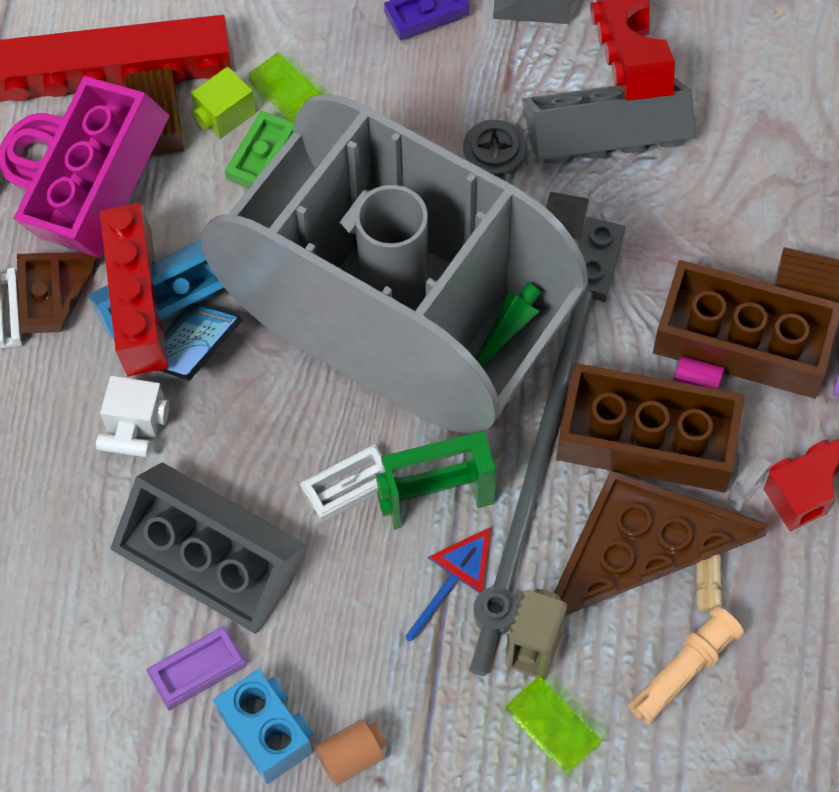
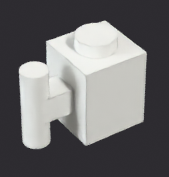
[96,376,169,458]

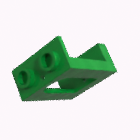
[375,431,496,529]

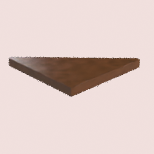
[554,470,768,615]

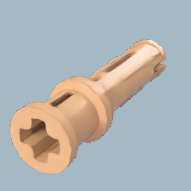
[628,606,744,725]

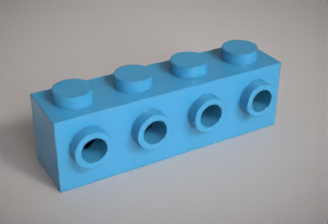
[88,240,224,340]

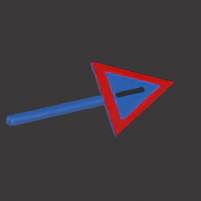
[406,527,491,641]

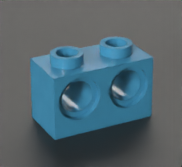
[213,669,313,784]

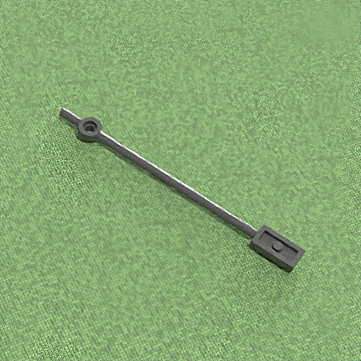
[469,217,626,676]

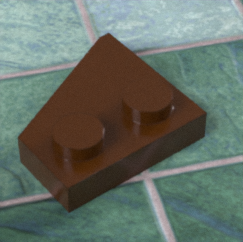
[17,252,97,333]

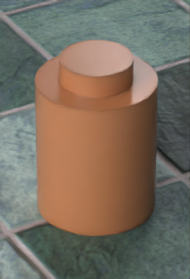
[314,719,388,787]

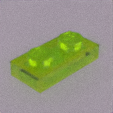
[248,52,323,123]
[505,676,602,776]

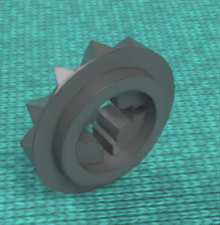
[463,120,527,176]

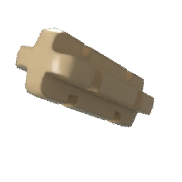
[696,554,722,613]

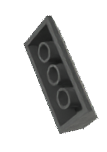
[522,77,696,164]
[110,462,308,634]

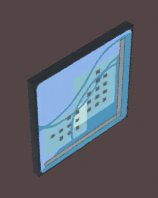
[158,303,243,381]

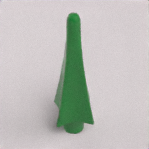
[475,282,541,368]

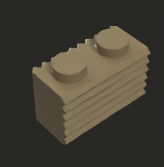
[505,589,567,680]

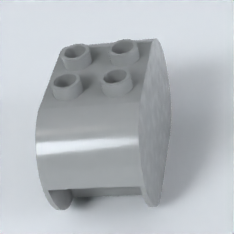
[201,94,588,434]

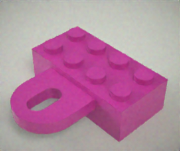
[0,76,170,258]

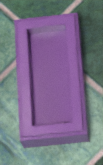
[146,625,247,711]

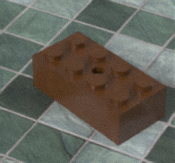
[653,260,839,399]
[556,363,745,493]

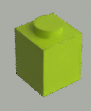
[191,67,256,139]

